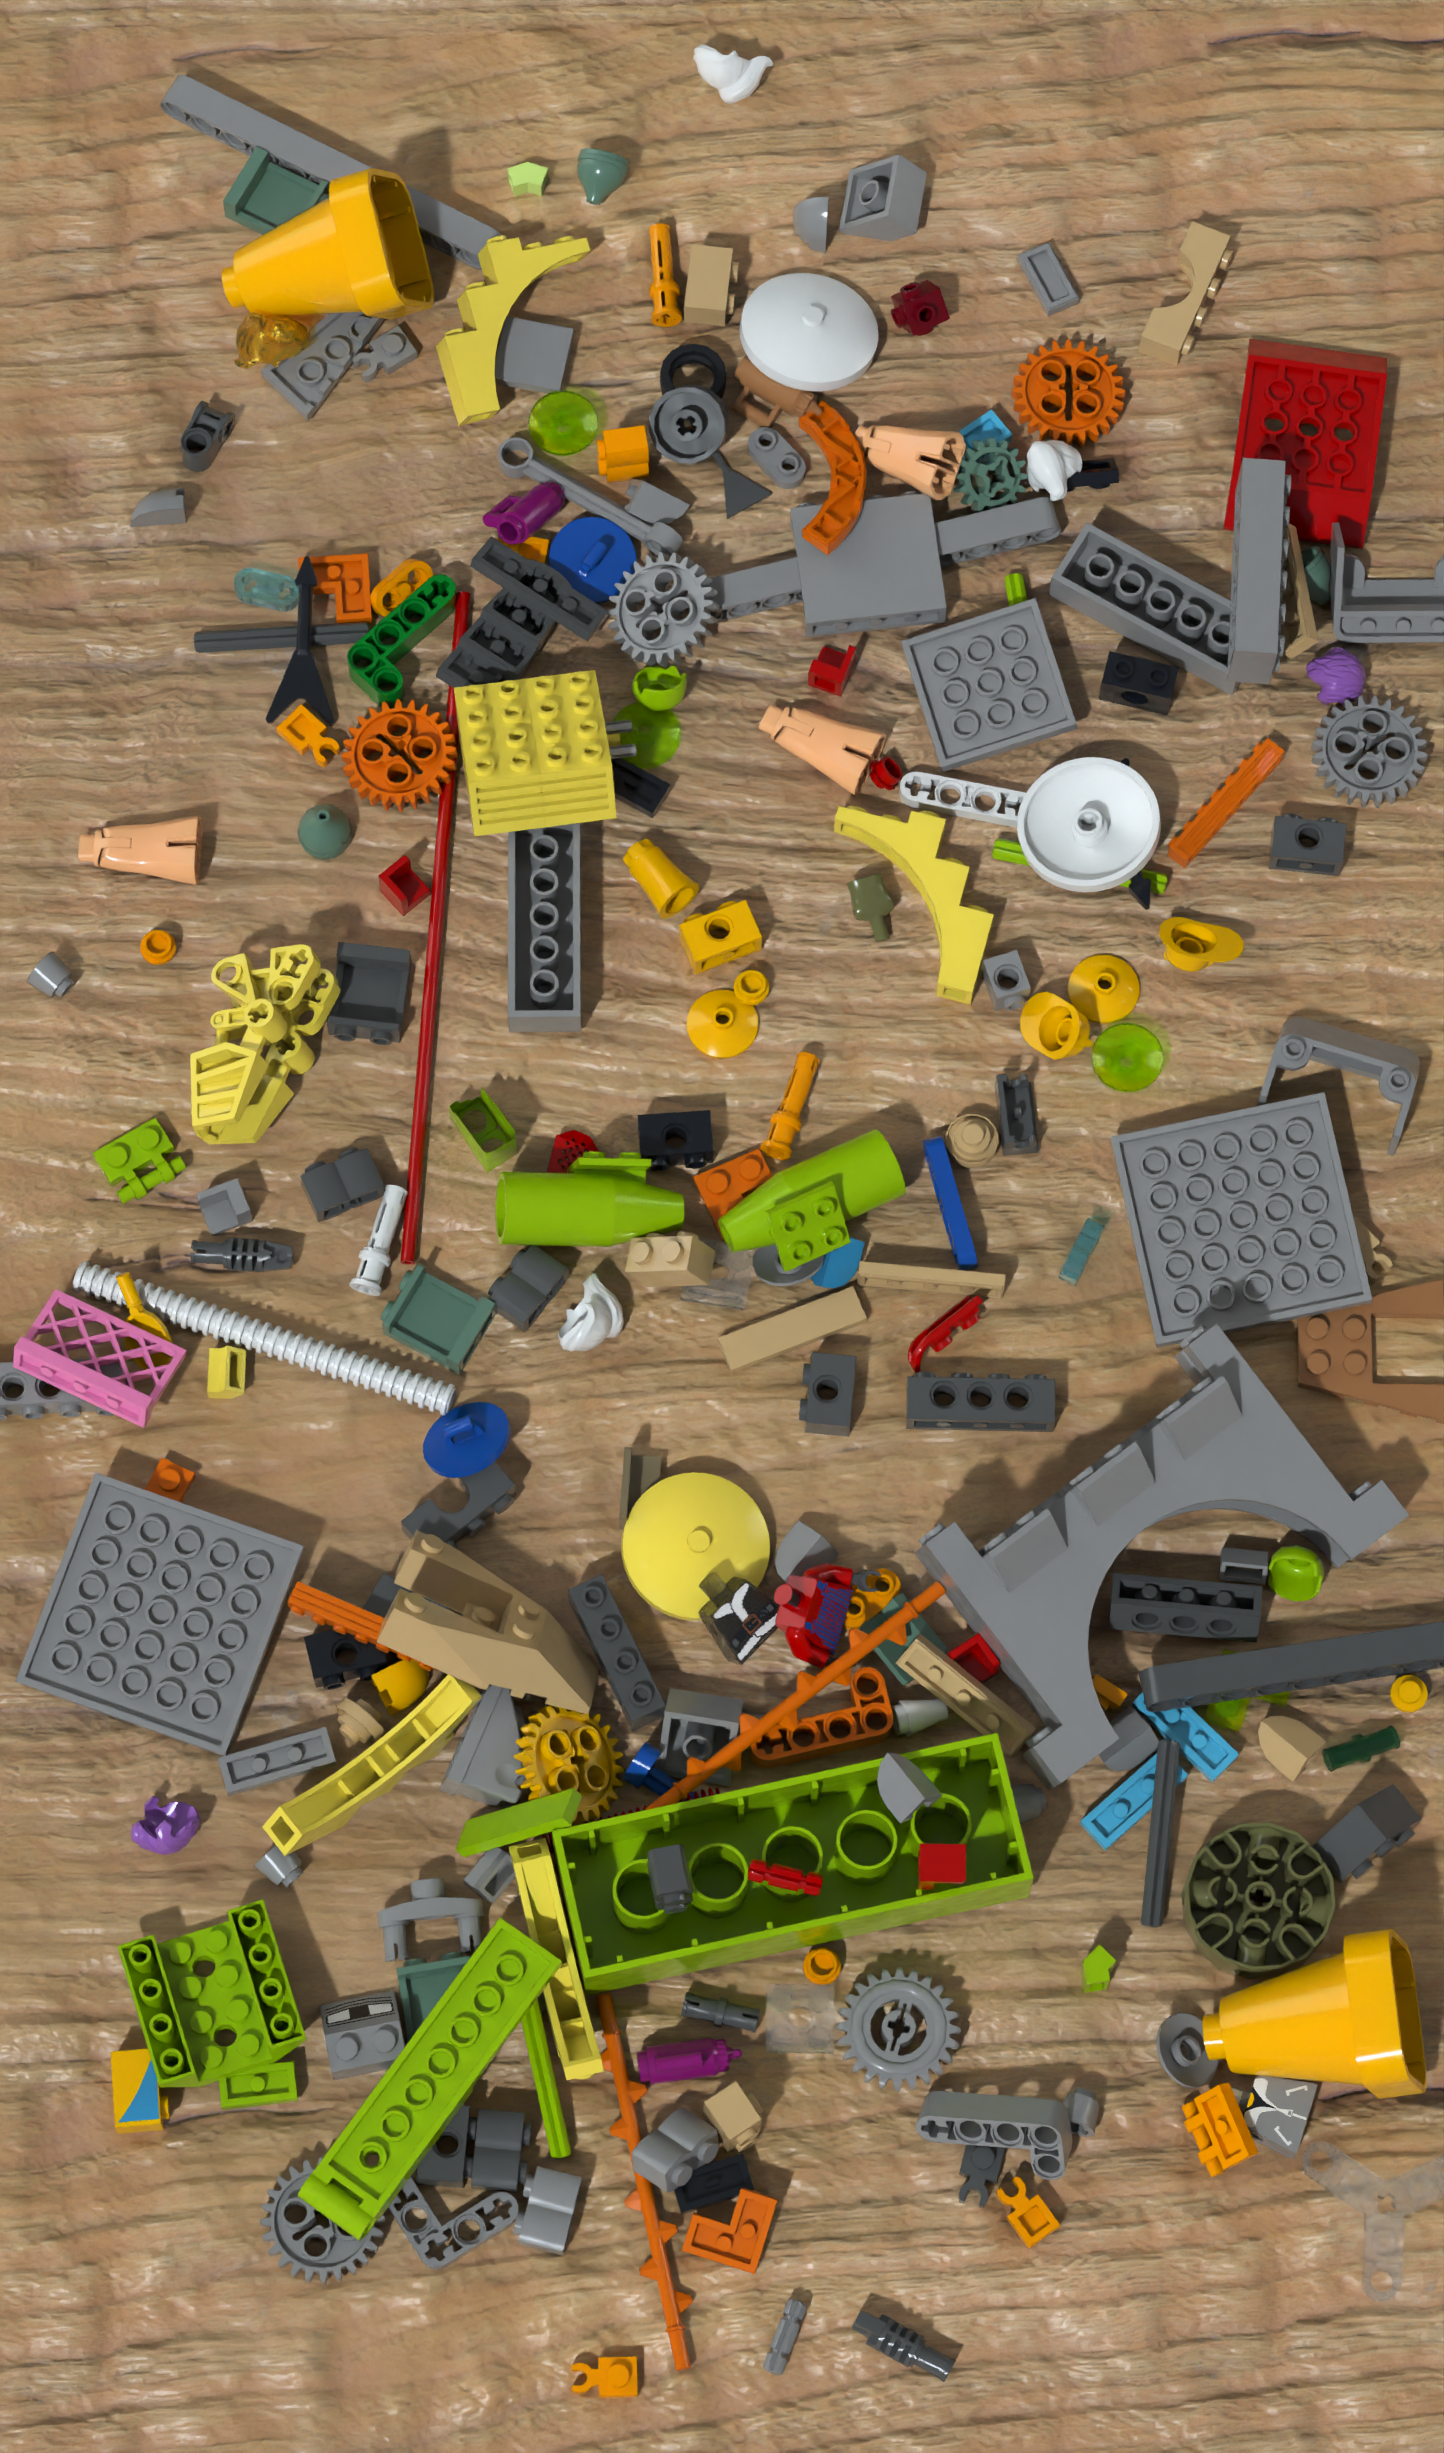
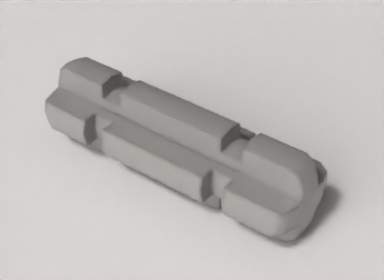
[763,2299,807,2375]

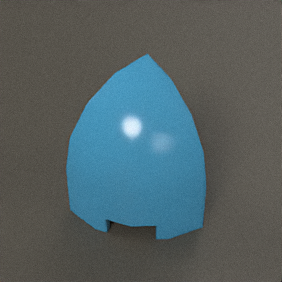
[811,1237,865,1288]

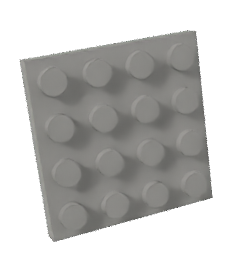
[901,598,1078,772]

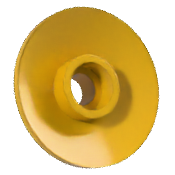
[1068,955,1140,1024]
[687,990,759,1059]

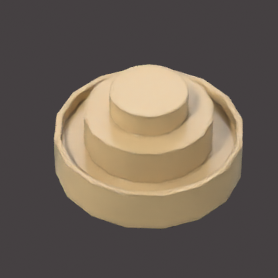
[945,1114,999,1168]
[336,1697,386,1744]

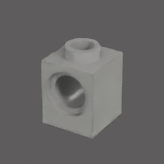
[981,950,1031,1011]

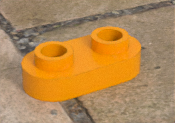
[370,559,433,617]
[843,1568,901,1630]

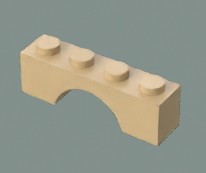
[1138,221,1233,366]

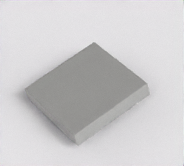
[495,316,574,396]

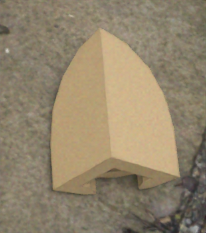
[1258,1716,1326,1782]

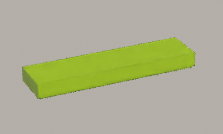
[455,1788,582,1857]

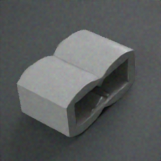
[631,2108,719,2193]
[513,2166,582,2256]

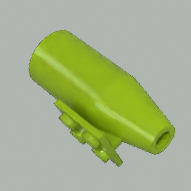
[718,1129,906,1272]
[495,1152,684,1247]

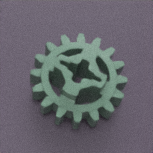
[953,438,1028,512]

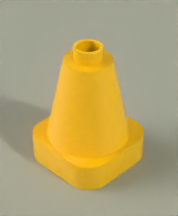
[222,168,434,320]
[1202,1929,1427,2099]

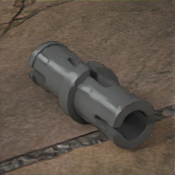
[681,1992,760,2033]

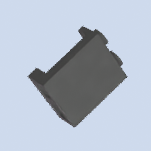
[327,942,411,1045]

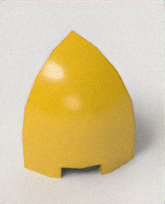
[371,1660,430,1716]

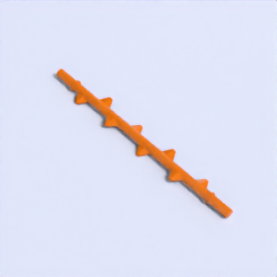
[645,1581,946,1810]
[596,1993,693,2371]

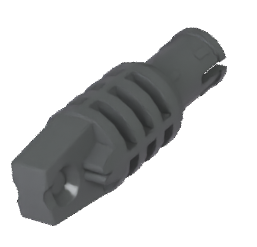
[190,1238,294,1272]
[852,2310,956,2382]

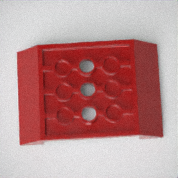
[1223,339,1387,549]

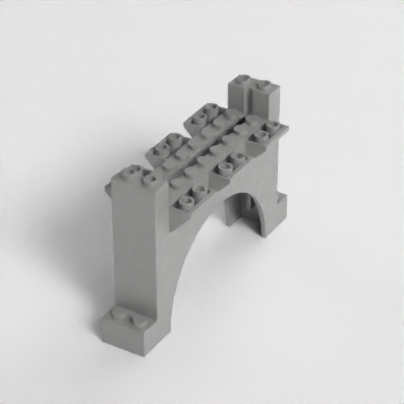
[915,1324,1409,1790]

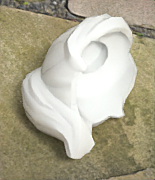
[693,44,773,104]
[1026,440,1082,501]
[558,1273,624,1352]

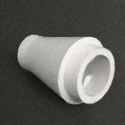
[891,1699,948,1737]

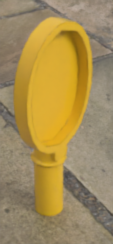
[116,1272,172,1370]

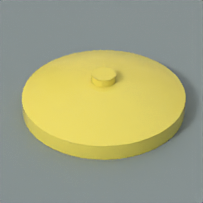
[621,1472,770,1621]

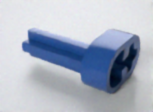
[623,1742,700,1803]

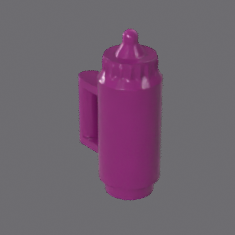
[483,482,565,544]
[636,2038,742,2085]

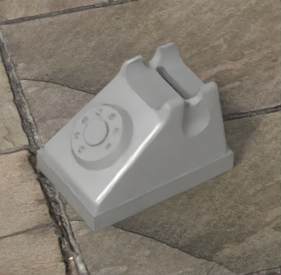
[439,1684,525,1809]

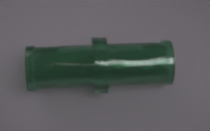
[1322,1725,1400,1772]

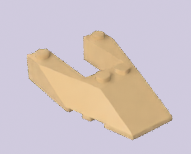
[377,1530,600,1714]

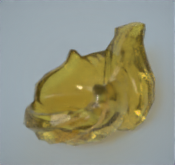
[235,312,310,369]

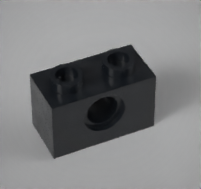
[1099,651,1179,715]
[638,1110,713,1171]
[304,1630,388,1690]

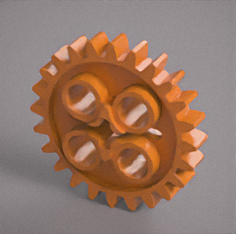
[1012,339,1125,448]
[341,699,458,812]

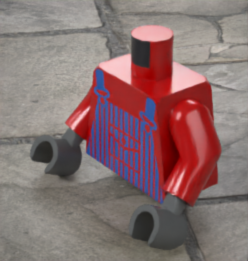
[774,1563,881,1669]

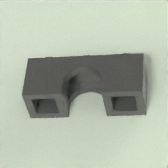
[401,1461,516,1549]

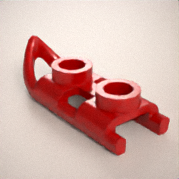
[908,1295,983,1373]

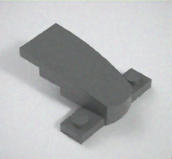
[436,536,609,688]

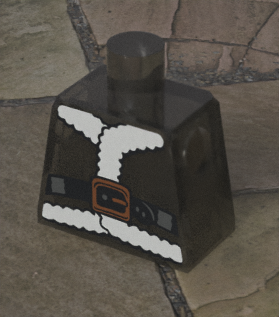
[699,1572,779,1665]

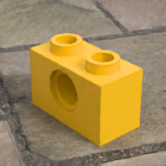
[679,900,762,975]

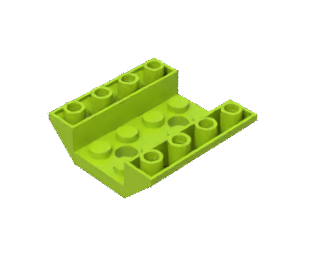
[117,1899,307,2088]

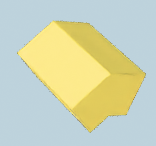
[207,1346,246,1399]

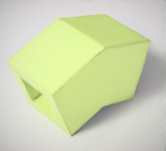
[507,162,548,197]

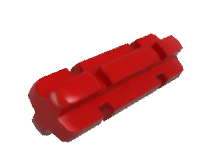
[748,1859,823,1896]

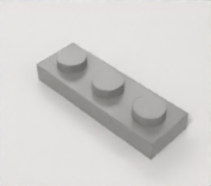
[218,1726,337,1796]

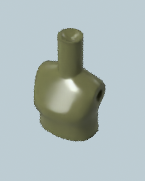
[846,873,894,942]

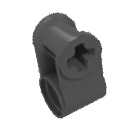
[180,401,235,472]

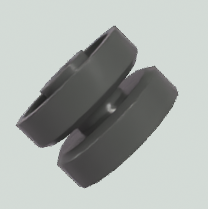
[649,385,730,464]

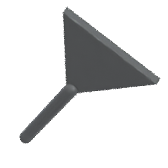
[688,417,772,519]

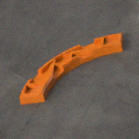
[799,400,866,555]

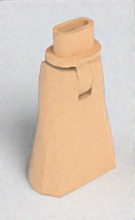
[854,425,966,500]
[759,704,886,796]
[78,816,202,885]

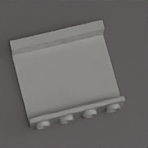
[790,491,947,638]

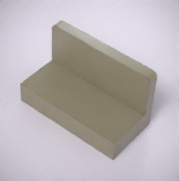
[619,1447,662,1529]

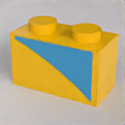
[111,2049,170,2134]

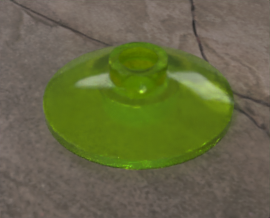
[528,391,598,456]
[613,702,681,768]
[1091,1023,1164,1092]

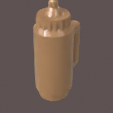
[733,355,823,428]

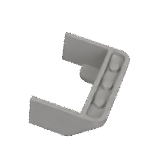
[1330,522,1444,643]
[1257,1017,1420,1156]

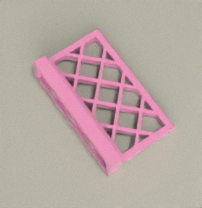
[13,1289,186,1428]

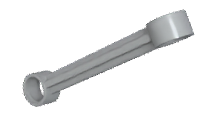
[498,437,683,559]

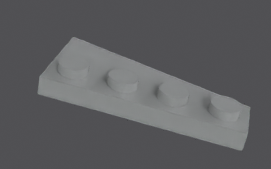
[261,312,384,421]

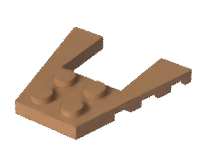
[1297,1280,1444,1424]

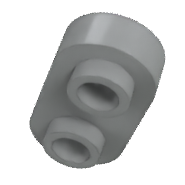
[748,427,806,489]

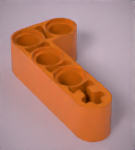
[750,1667,893,1768]

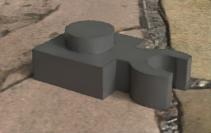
[959,2145,1005,2208]

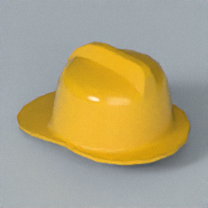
[1159,917,1244,972]
[1020,992,1094,1060]

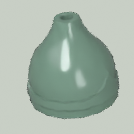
[577,148,630,205]
[1301,546,1331,605]
[298,804,352,859]

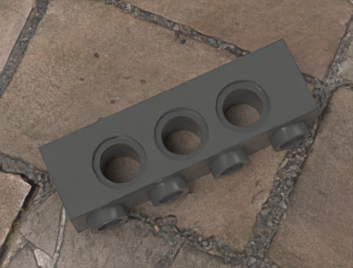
[906,1372,1055,1432]
[1108,1573,1262,1643]
[568,1574,666,1732]

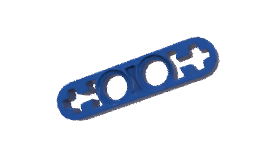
[923,1136,978,1271]

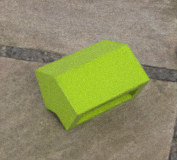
[1080,1944,1116,1993]

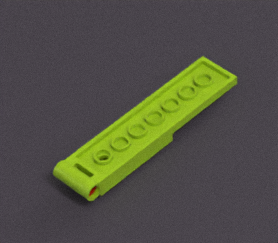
[298,1918,563,2241]

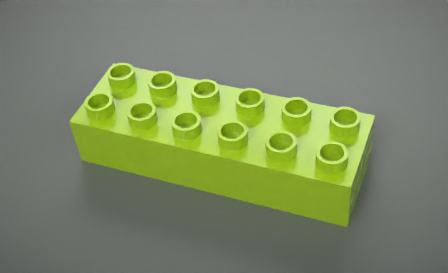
[552,1732,1034,1996]

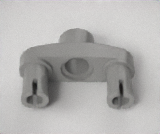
[377,1878,484,1962]

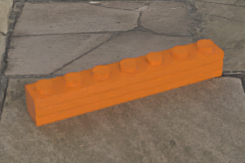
[1168,738,1285,869]
[287,1581,438,1671]

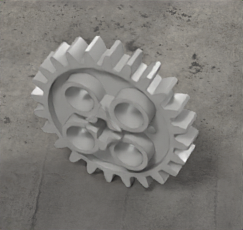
[608,552,719,667]
[1311,696,1428,808]
[260,2157,385,2285]

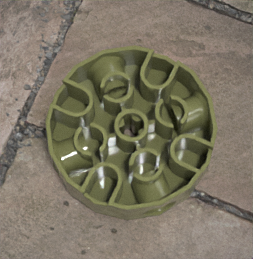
[1181,1822,1336,1979]

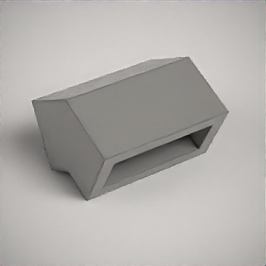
[1218,1547,1268,1584]
[464,1847,515,1903]

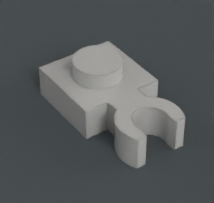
[352,326,418,382]

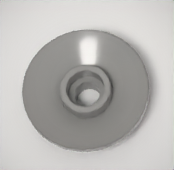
[753,1245,825,1286]
[1156,2013,1219,2088]

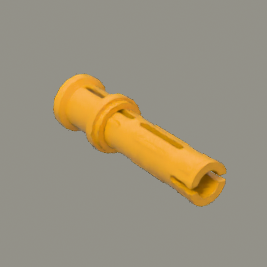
[649,223,682,327]
[760,1052,820,1160]

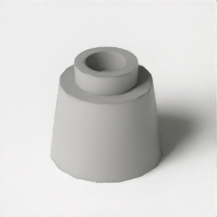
[27,952,74,998]
[1011,1784,1046,1824]
[254,1845,303,1888]
[1063,2088,1100,2137]

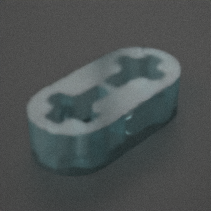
[234,568,299,612]
[1058,1218,1105,1286]

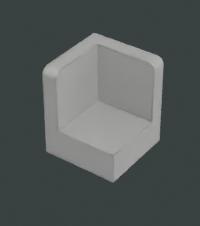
[196,1178,252,1236]

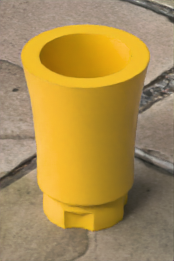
[622,838,699,919]

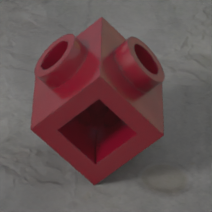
[891,280,950,336]

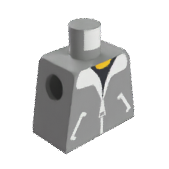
[1231,2075,1318,2159]

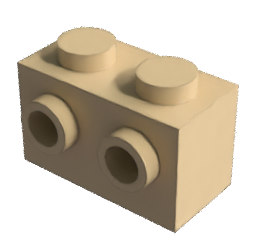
[684,244,739,326]
[625,1232,715,1287]
[703,2081,763,2153]

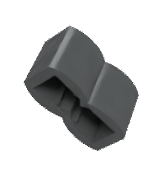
[300,1148,385,1222]
[488,1245,569,1332]
[647,1844,693,1914]
[471,2109,532,2193]

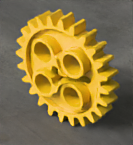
[514,1705,624,1825]

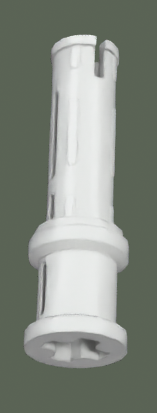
[349,1185,408,1296]

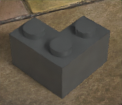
[1312,1784,1422,1882]

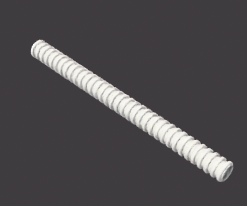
[73,1261,456,1416]

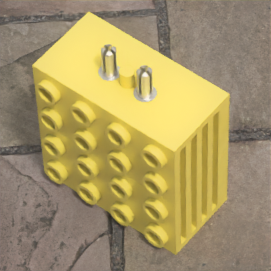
[454,670,637,836]

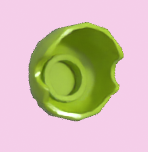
[632,665,687,711]
[1268,1545,1324,1602]

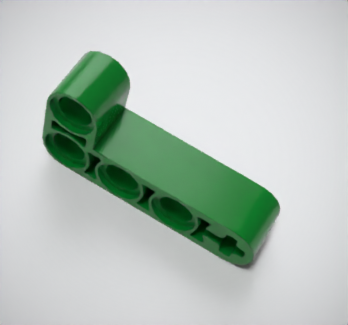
[347,574,457,709]

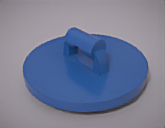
[548,517,636,604]
[423,1402,511,1478]

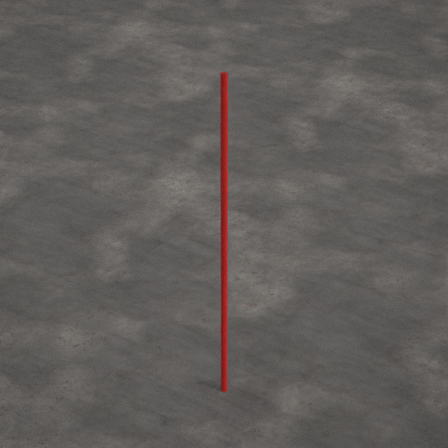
[400,591,471,1265]

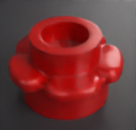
[870,756,903,791]

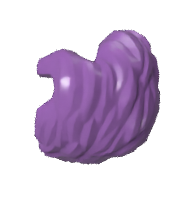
[1306,647,1366,705]
[131,1796,200,1855]

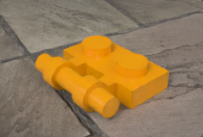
[1181,2082,1258,2178]

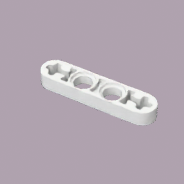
[899,772,1026,828]

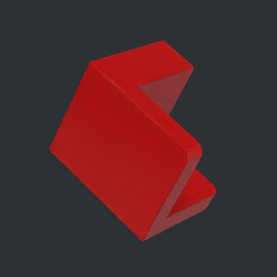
[808,645,857,697]
[378,855,430,916]
[948,1633,1000,1684]
[918,1844,966,1890]

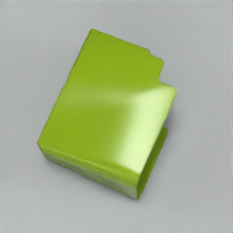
[449,1088,518,1173]

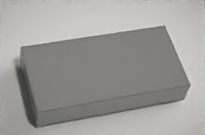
[1017,242,1080,317]

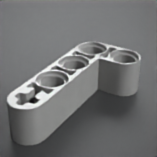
[916,2091,1073,2180]

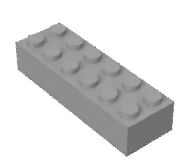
[1227,458,1291,684]
[1049,523,1241,696]
[508,823,581,1032]

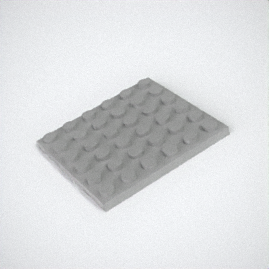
[1111,1092,1372,1348]
[16,1472,305,1756]

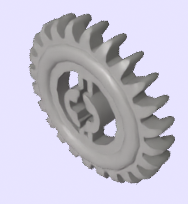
[836,1966,961,2092]

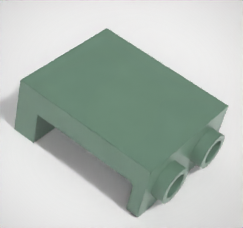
[223,146,329,235]
[380,1263,496,1375]
[396,1952,471,2042]

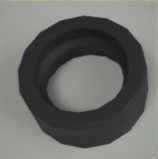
[660,344,726,399]

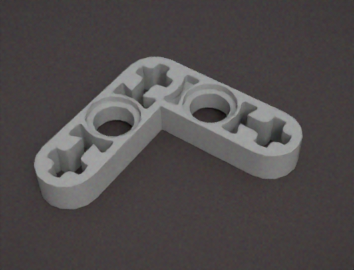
[388,2177,519,2270]

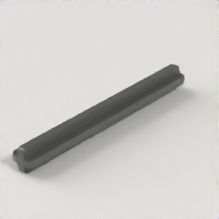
[194,622,369,653]
[1141,1740,1180,1927]

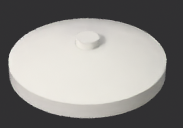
[739,273,879,391]
[1017,757,1161,892]

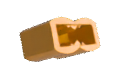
[596,425,649,483]

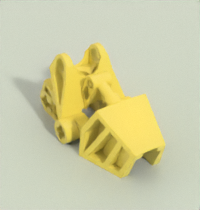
[190,944,341,1145]

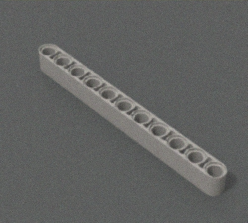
[160,75,501,270]
[685,497,1062,625]

